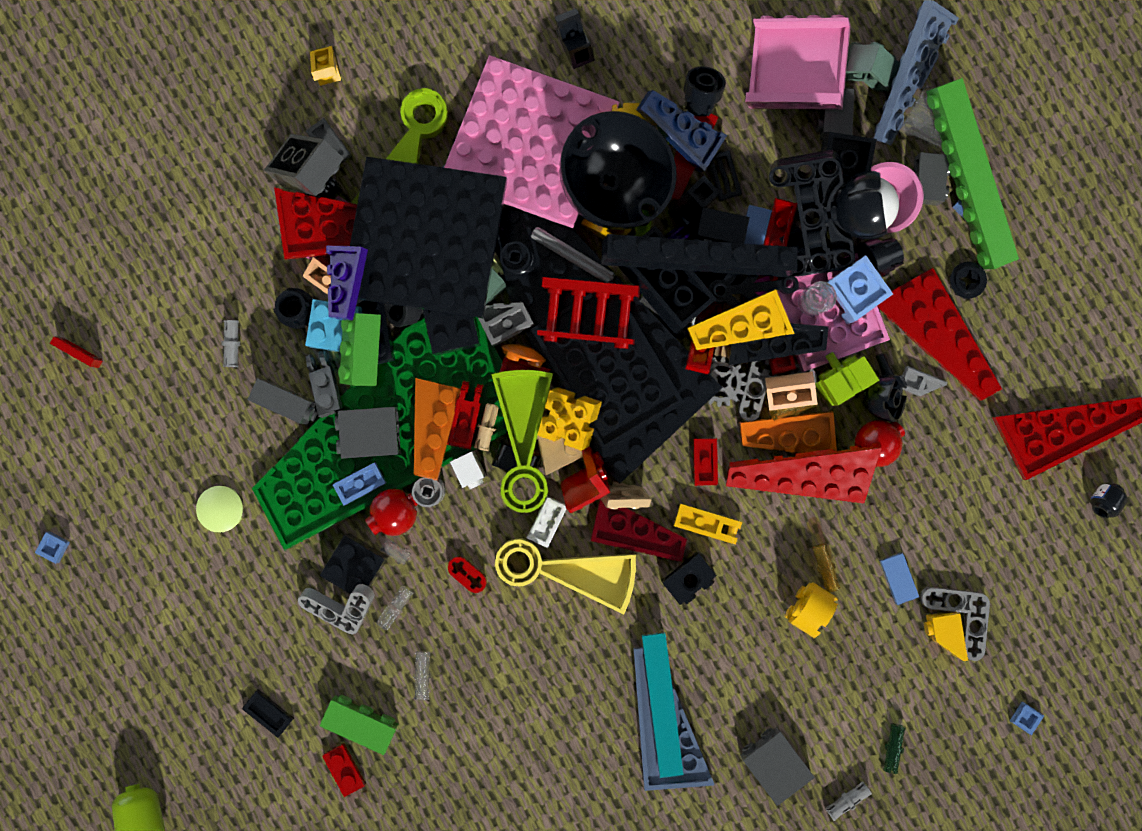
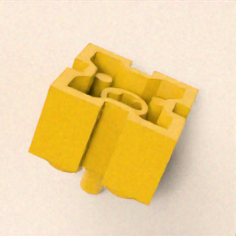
[537,387,602,451]

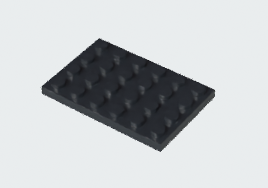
[531,280,685,451]

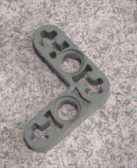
[738,359,817,421]
[298,584,375,634]
[919,587,990,661]

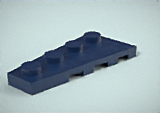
[636,90,727,172]

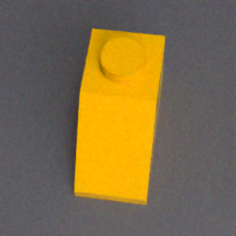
[924,611,968,661]

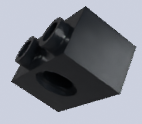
[661,552,717,605]

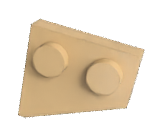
[601,481,651,509]

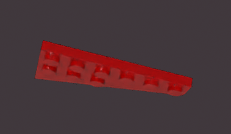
[274,187,357,260]
[877,268,1002,401]
[992,397,1142,480]
[726,442,881,503]

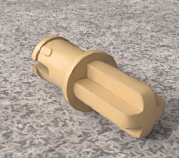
[474,403,499,451]

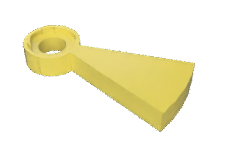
[495,538,636,615]

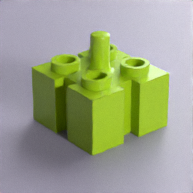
[815,352,879,407]

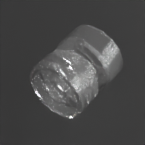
[798,281,837,316]

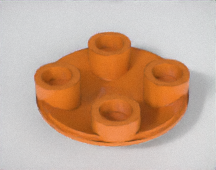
[501,344,546,368]

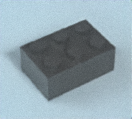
[264,134,344,196]

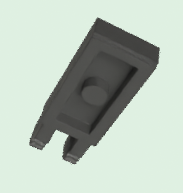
[305,350,343,418]

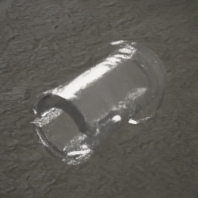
[380,538,412,565]

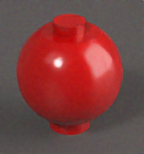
[855,420,905,467]
[365,489,418,536]

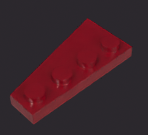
[590,499,687,562]

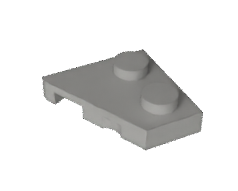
[478,302,535,347]

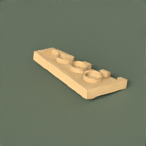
[537,383,583,476]

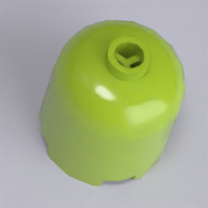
[112,783,166,831]

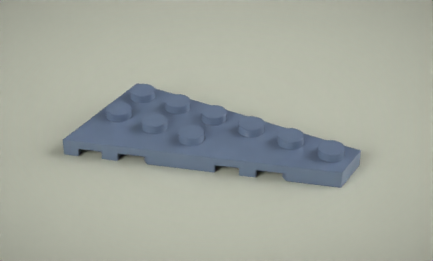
[874,0,959,145]

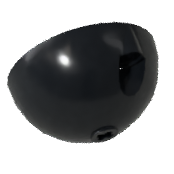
[559,111,676,230]

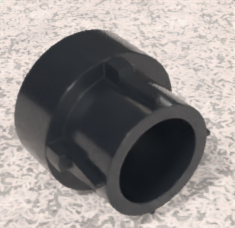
[683,66,726,117]
[855,237,904,277]
[273,288,314,329]

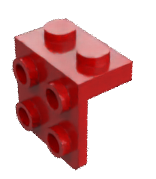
[560,446,611,513]

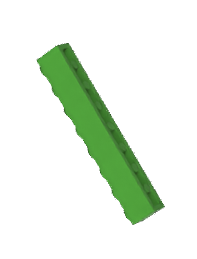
[926,78,1019,269]

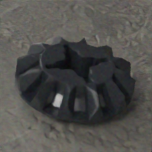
[949,262,987,299]

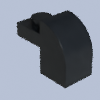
[554,8,595,69]

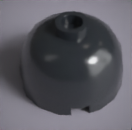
[864,374,907,422]

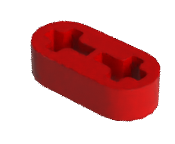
[448,556,487,593]

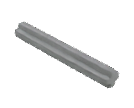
[531,227,615,283]

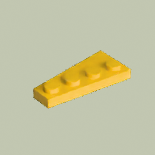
[687,290,795,350]

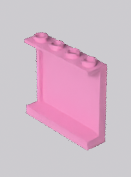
[745,15,851,110]

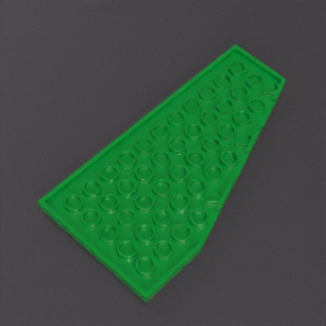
[252,317,508,551]

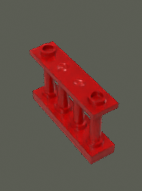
[537,277,640,349]

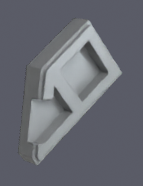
[902,366,947,396]

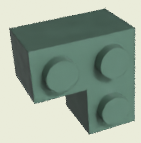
[845,42,900,92]

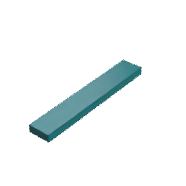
[642,632,684,778]

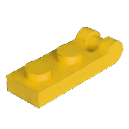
[673,503,742,545]

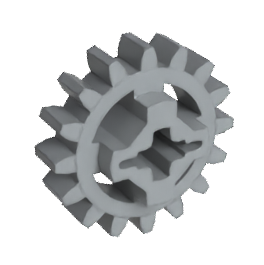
[708,357,747,407]

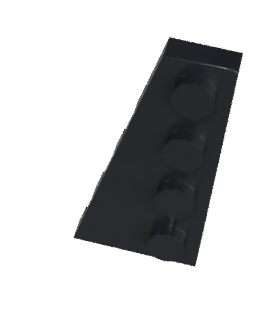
[728,323,828,365]

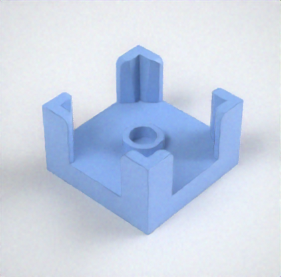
[820,255,893,324]

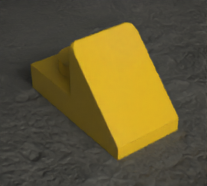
[310,46,341,86]

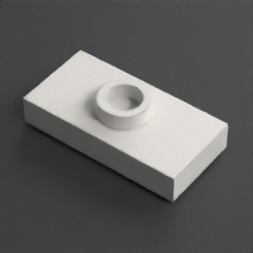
[527,496,566,548]

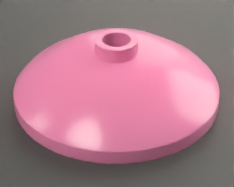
[871,162,924,233]

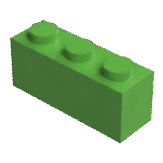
[338,313,381,386]
[320,695,399,755]

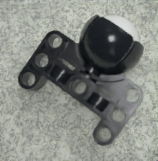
[769,150,899,277]

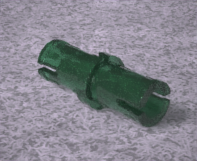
[883,723,906,774]

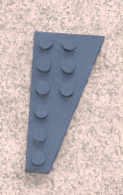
[633,647,715,791]

